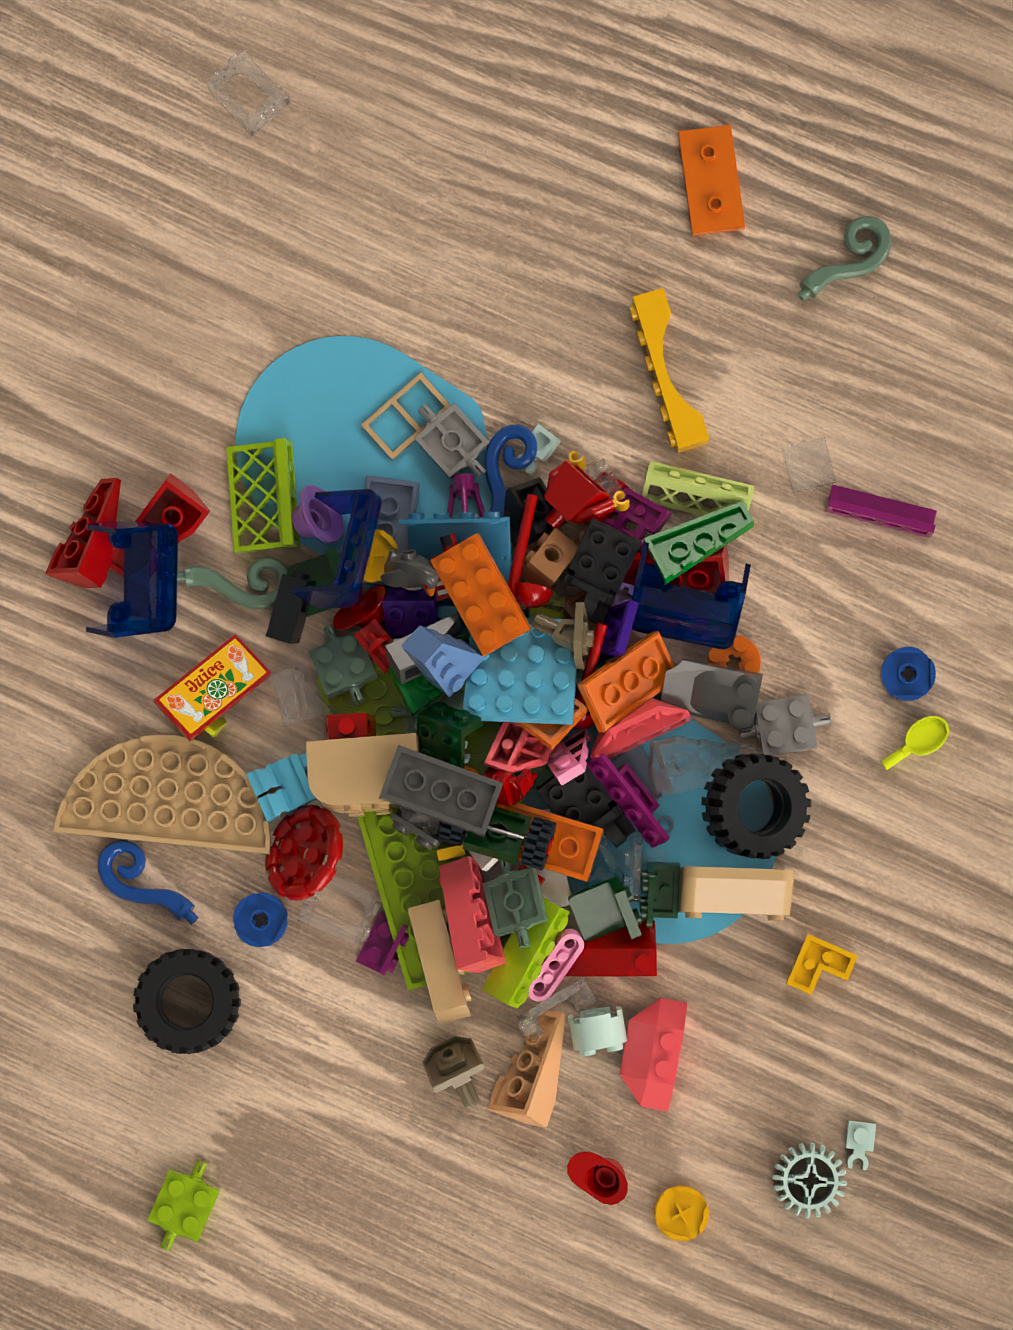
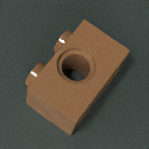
[521,528,578,589]

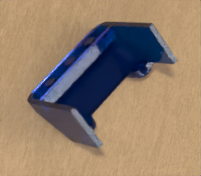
[290,489,382,609]
[86,521,178,638]
[632,542,751,649]

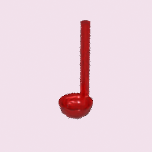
[508,494,553,608]
[573,623,608,729]

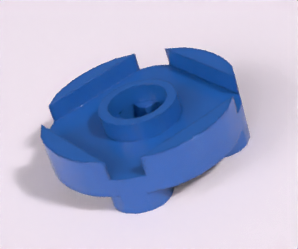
[880,647,936,701]
[233,893,288,947]

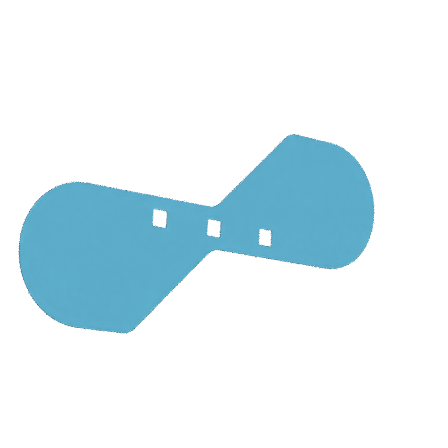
[236,336,776,944]

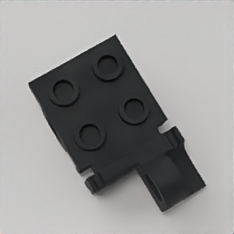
[563,518,642,624]
[536,765,636,848]

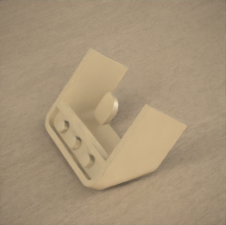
[678,866,794,921]

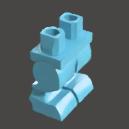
[246,753,318,823]

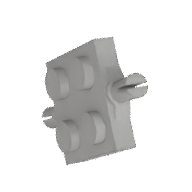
[414,403,490,479]
[739,694,832,756]

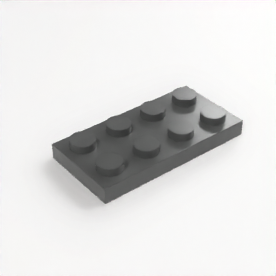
[379,745,503,837]

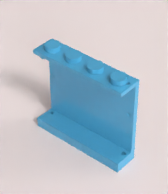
[399,512,511,617]

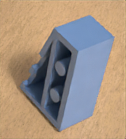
[401,626,485,698]

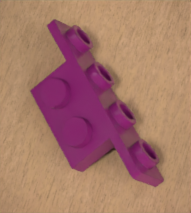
[587,754,670,848]

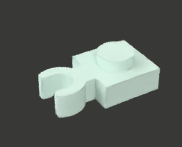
[517,424,561,475]
[845,1120,876,1170]

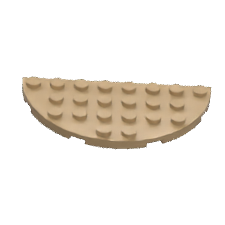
[53,735,271,854]

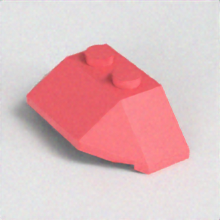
[590,698,691,760]
[484,722,553,773]
[619,998,687,1111]

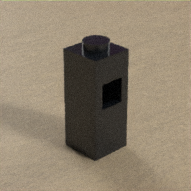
[266,570,316,644]

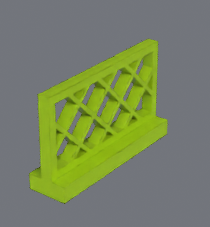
[226,438,301,553]

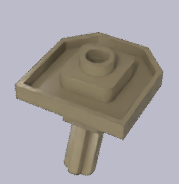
[532,602,594,669]
[422,1036,485,1108]

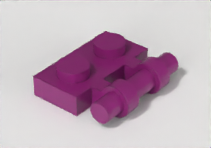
[604,487,671,552]

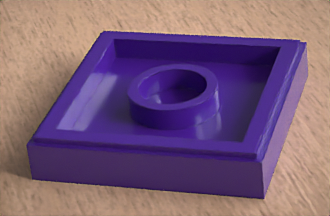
[598,600,639,661]

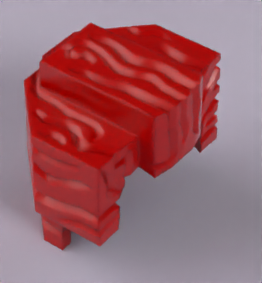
[482,767,537,807]

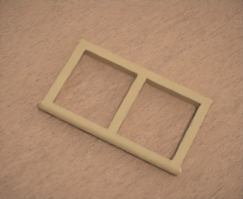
[360,372,451,460]

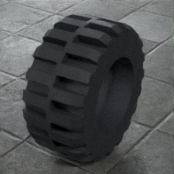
[701,753,811,859]
[133,949,241,1054]

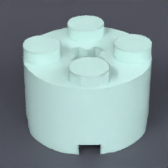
[568,1006,627,1057]

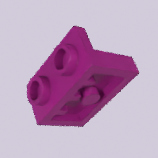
[356,912,410,976]

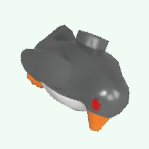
[380,550,439,596]

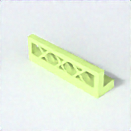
[642,461,754,516]

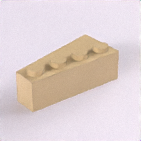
[407,900,472,1024]

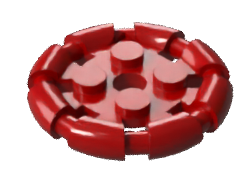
[265,805,343,901]

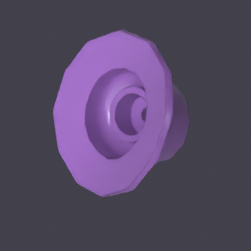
[292,485,344,544]

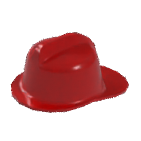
[333,585,386,630]
[567,1151,628,1205]

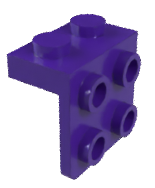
[382,587,441,640]

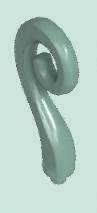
[797,216,891,302]
[174,557,288,609]

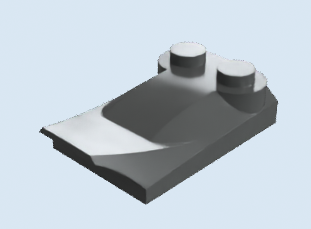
[661,658,763,728]

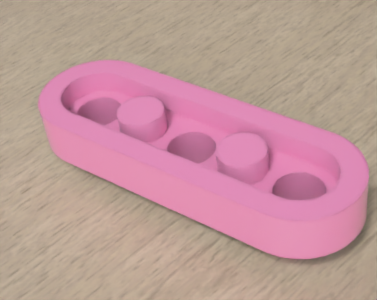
[528,929,584,1002]

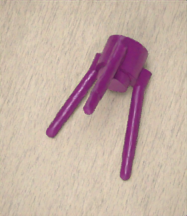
[447,474,485,518]

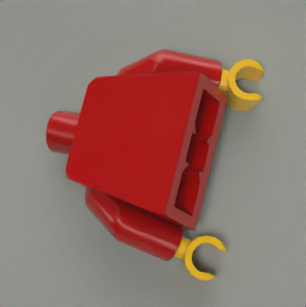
[545,451,630,529]

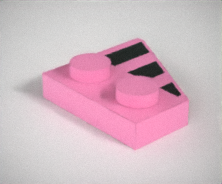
[547,728,591,785]

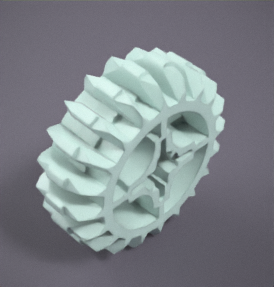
[772,1142,847,1218]

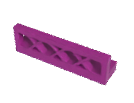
[825,484,937,538]

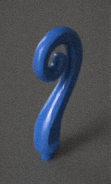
[484,424,537,517]
[97,840,199,925]

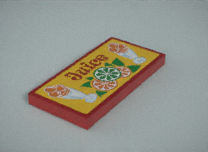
[154,634,271,742]

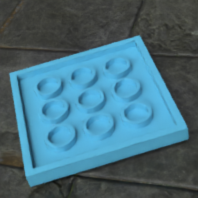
[463,618,577,725]

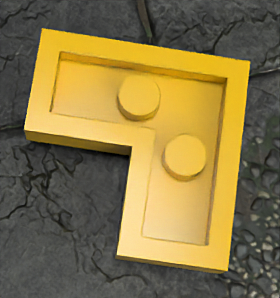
[786,934,858,995]

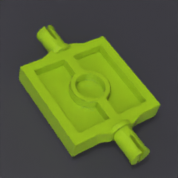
[147,1159,220,1251]

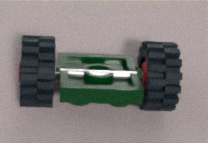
[439,806,557,870]

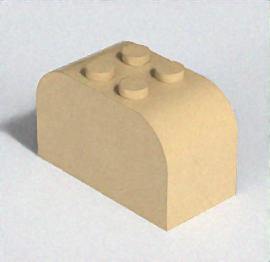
[306,733,420,817]

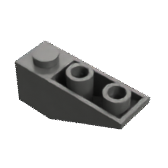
[385,613,460,685]

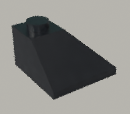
[504,477,567,548]

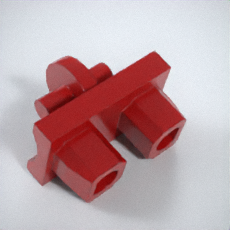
[354,619,392,674]

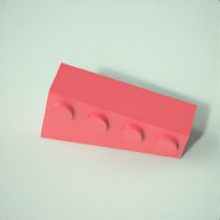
[439,856,506,973]

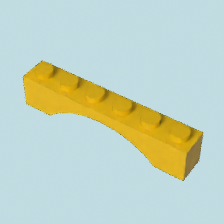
[629,288,710,453]

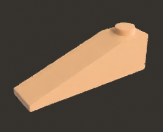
[487,1010,566,1127]

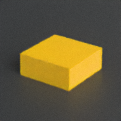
[437,844,466,862]

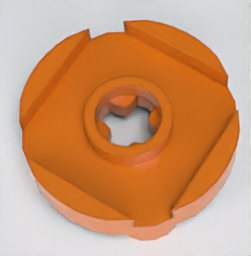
[707,635,761,673]

